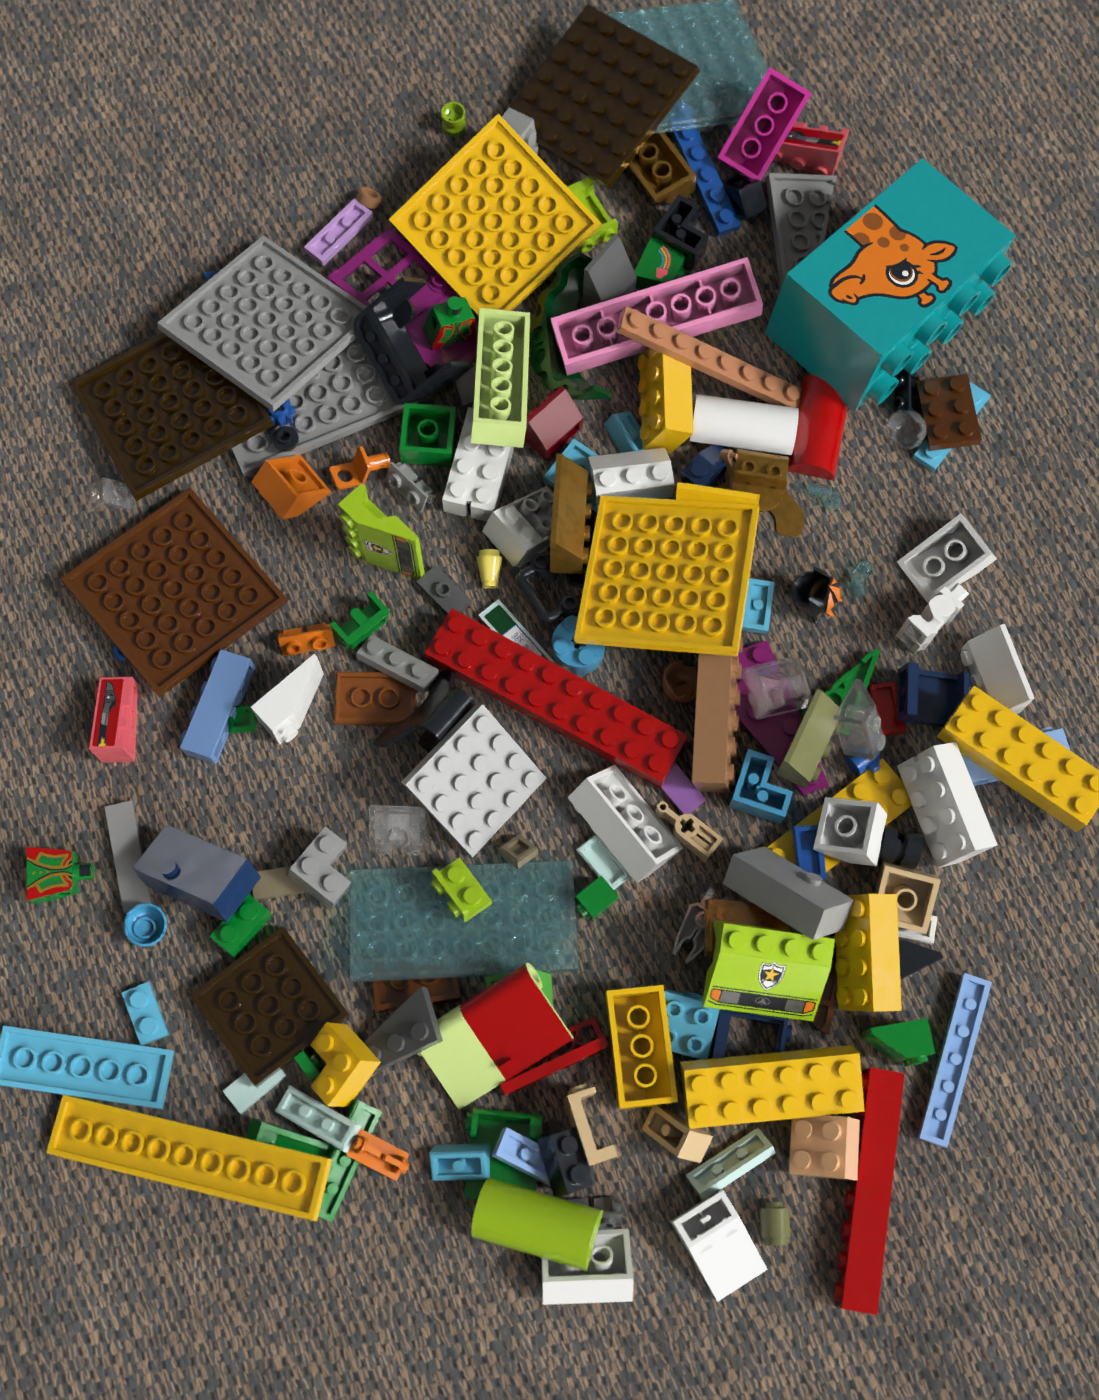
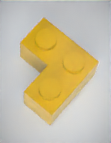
[310,1022,381,1107]

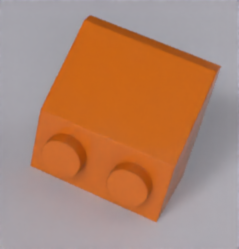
[252,455,331,520]

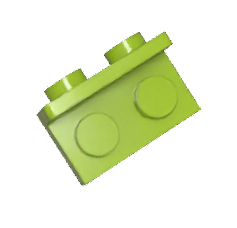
[430,857,492,923]

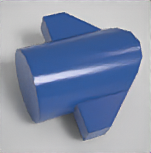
[845,741,881,776]

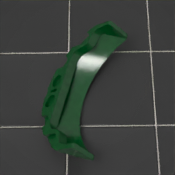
[529,252,613,400]

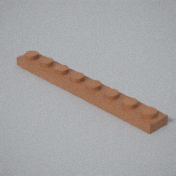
[616,306,802,409]

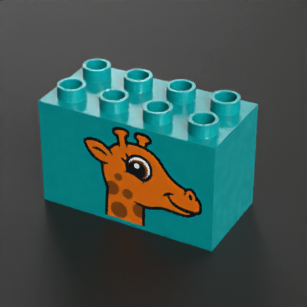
[765,158,1016,412]

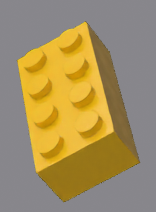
[638,348,694,454]
[834,894,902,1012]

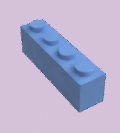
[180,650,256,765]

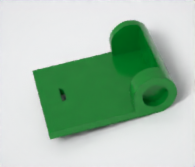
[464,1108,543,1200]

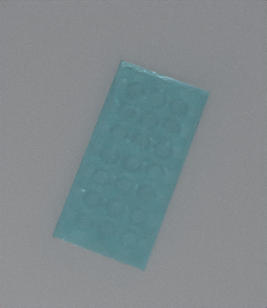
[350,861,579,982]

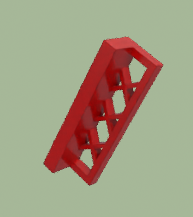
[500,1017,609,1096]

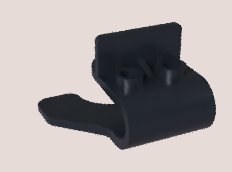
[373,670,476,753]

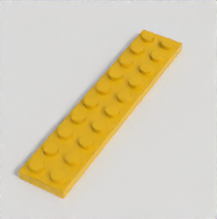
[46,1095,332,1221]

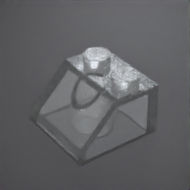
[833,679,886,761]
[369,805,428,855]

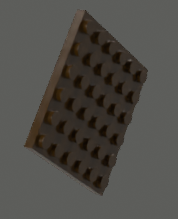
[501,4,700,189]
[71,332,274,501]

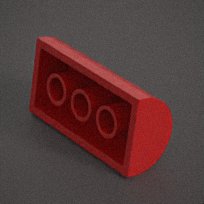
[787,374,848,481]

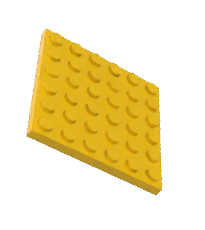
[389,114,602,317]
[574,495,759,657]

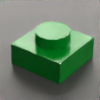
[294,1051,323,1083]

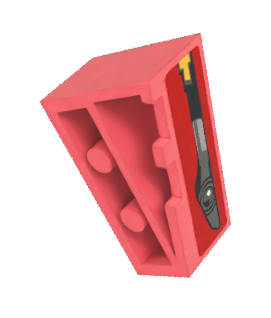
[772,121,849,175]
[89,677,138,763]

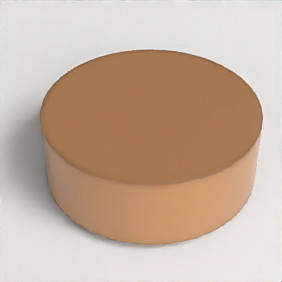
[356,187,382,209]

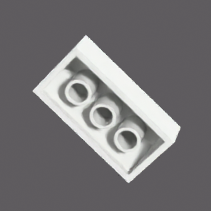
[568,765,684,883]

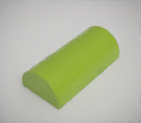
[471,1178,603,1271]

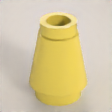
[476,549,503,589]

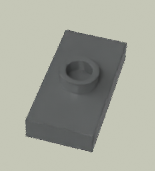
[416,565,472,615]

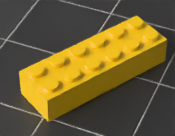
[937,686,1099,832]
[680,1045,864,1129]

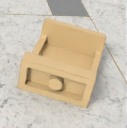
[563,1084,617,1167]

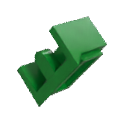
[330,591,390,651]

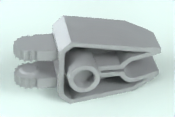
[672,887,730,965]

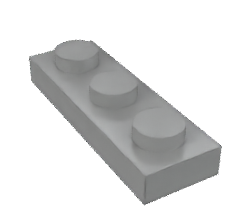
[356,635,439,694]

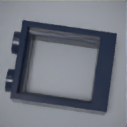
[710,1009,792,1059]

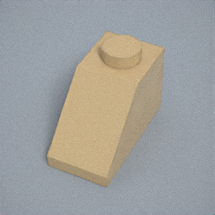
[642,1105,713,1163]

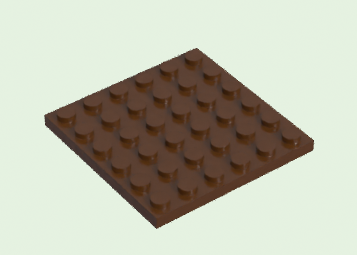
[60,487,288,698]

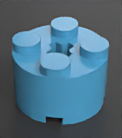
[551,615,605,676]

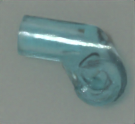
[807,482,842,510]
[848,560,874,599]

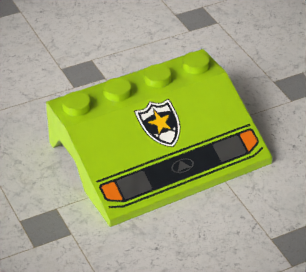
[338,483,425,579]
[702,920,835,1021]

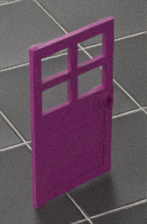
[327,227,478,384]

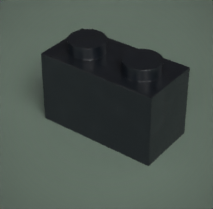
[536,1127,594,1197]

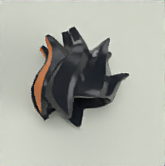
[785,567,843,624]

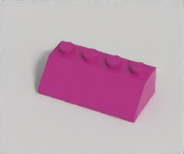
[717,67,812,181]

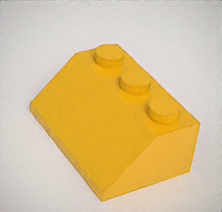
[676,482,760,505]

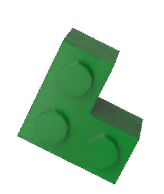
[209,894,273,959]

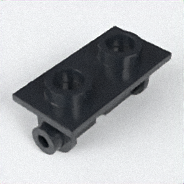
[893,369,920,421]

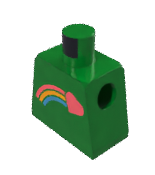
[634,236,691,290]

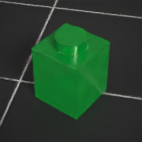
[574,875,619,922]

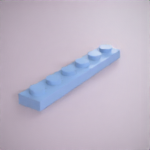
[917,973,992,1148]

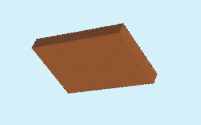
[334,672,417,726]

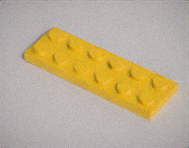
[767,758,912,872]

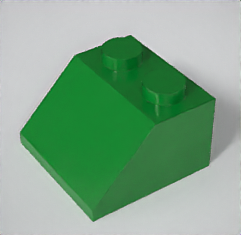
[860,1018,935,1067]

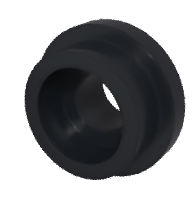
[272,426,299,452]

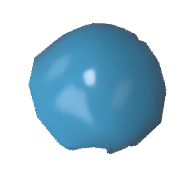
[123,903,167,947]

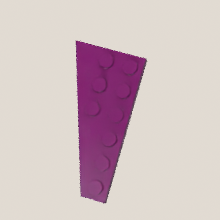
[694,640,829,796]

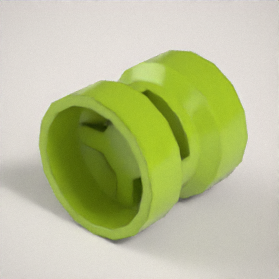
[441,102,466,136]

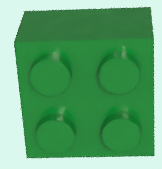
[399,403,457,467]

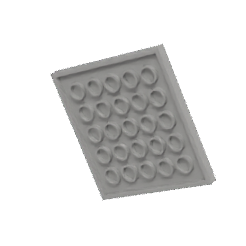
[157,235,367,412]

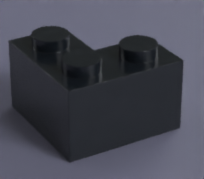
[652,194,709,270]

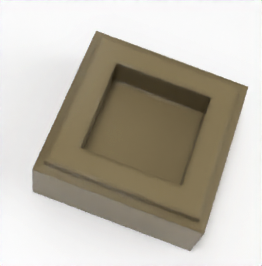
[499,834,538,869]

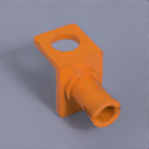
[329,446,390,490]

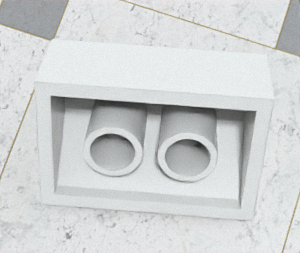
[588,448,675,506]
[960,624,1035,714]
[541,1229,634,1305]

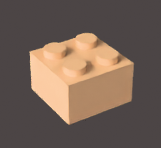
[789,1115,860,1180]

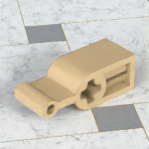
[655,801,723,863]

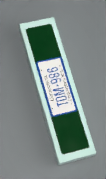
[478,599,556,664]

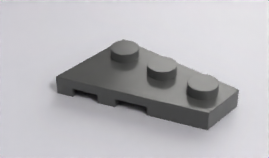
[363,986,443,1075]

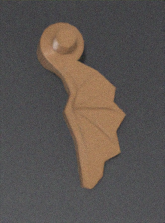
[720,449,738,490]

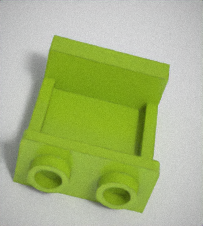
[568,177,618,254]

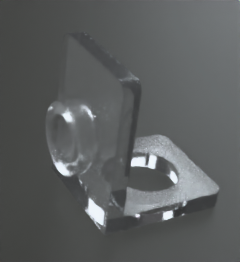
[89,477,135,511]

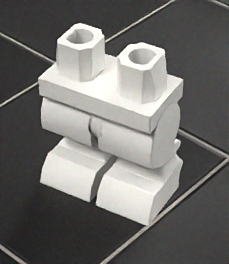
[896,583,969,654]

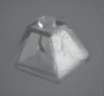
[742,656,812,720]

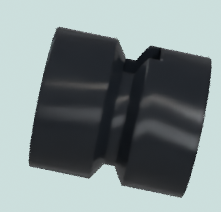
[878,825,924,869]

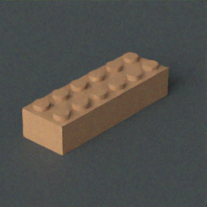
[692,637,743,793]

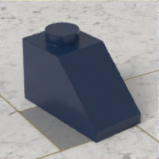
[681,445,736,487]

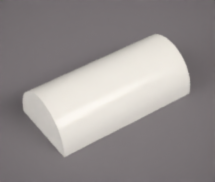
[690,394,799,455]

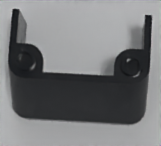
[353,277,474,404]

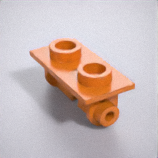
[278,622,335,656]
[346,1129,409,1181]

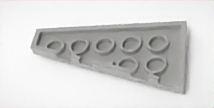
[766,173,837,289]

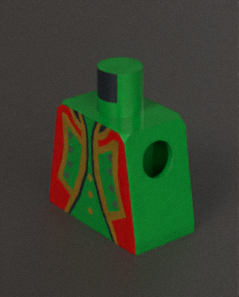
[422,296,476,350]
[27,847,94,904]

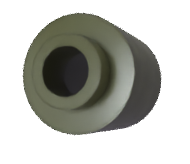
[760,1202,791,1246]

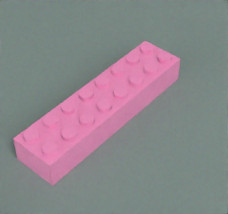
[550,257,763,376]

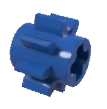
[265,399,296,427]

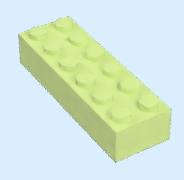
[471,308,530,448]

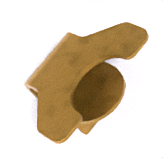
[717,449,805,537]

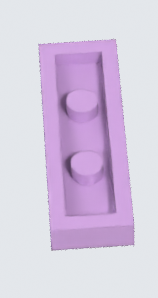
[304,198,373,266]

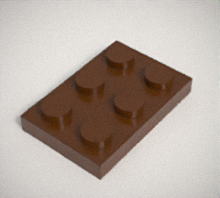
[916,374,982,451]

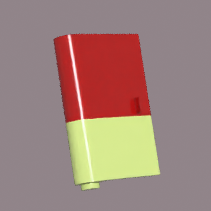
[417,962,574,1110]

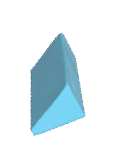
[604,411,643,453]
[429,1143,490,1181]

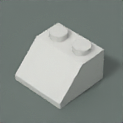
[813,797,887,866]

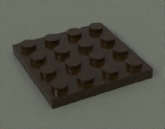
[190,926,350,1088]

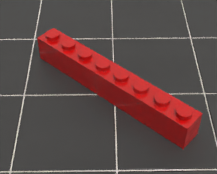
[833,1067,905,1315]

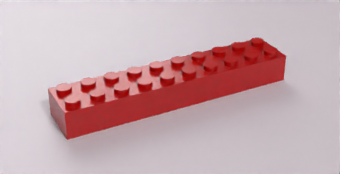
[424,608,688,789]

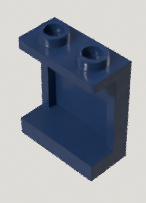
[896,662,972,727]

